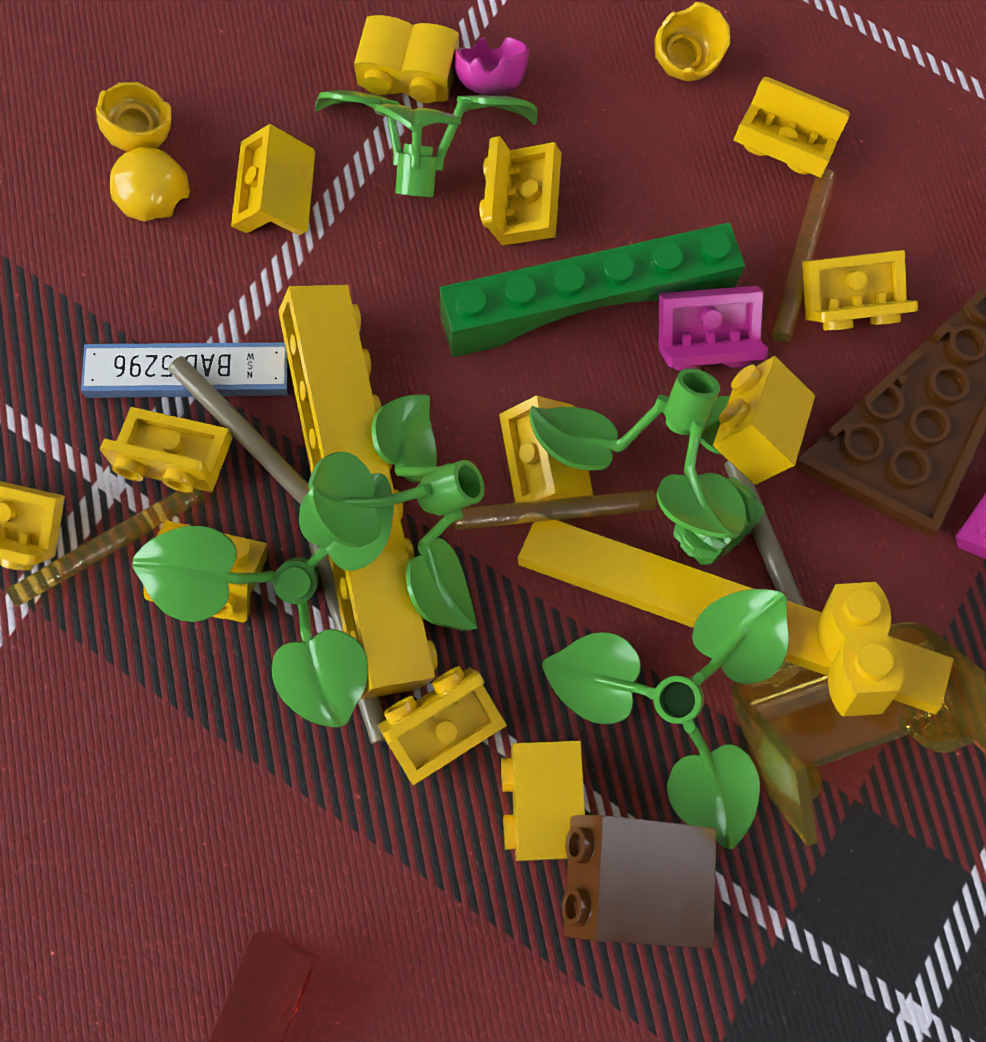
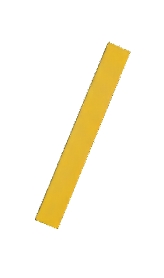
[518,514,954,715]

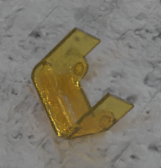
[731,622,986,846]

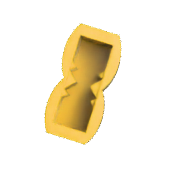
[354,15,459,103]
[818,582,904,717]

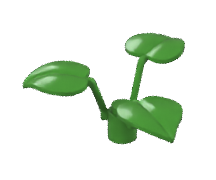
[315,90,538,197]
[529,369,746,539]
[308,395,484,631]
[132,473,394,727]
[542,589,789,849]

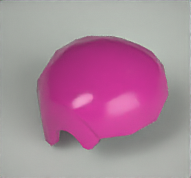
[453,37,530,96]

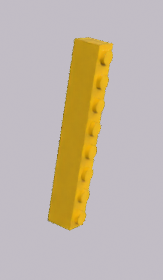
[278,285,437,700]

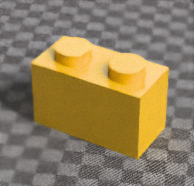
[713,356,815,485]
[501,741,585,861]

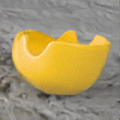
[654,2,731,82]
[96,82,171,152]
[110,146,190,222]

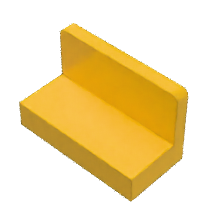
[231,124,315,235]
[499,395,594,512]

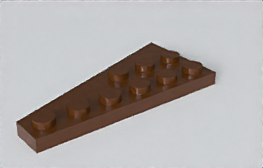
[793,285,986,538]

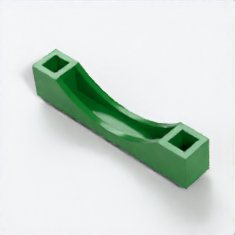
[440,222,745,358]

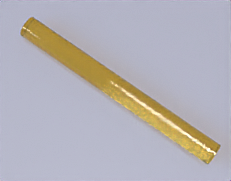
[772,168,836,342]
[6,488,206,607]
[452,490,656,530]

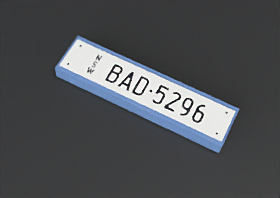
[81,342,289,398]

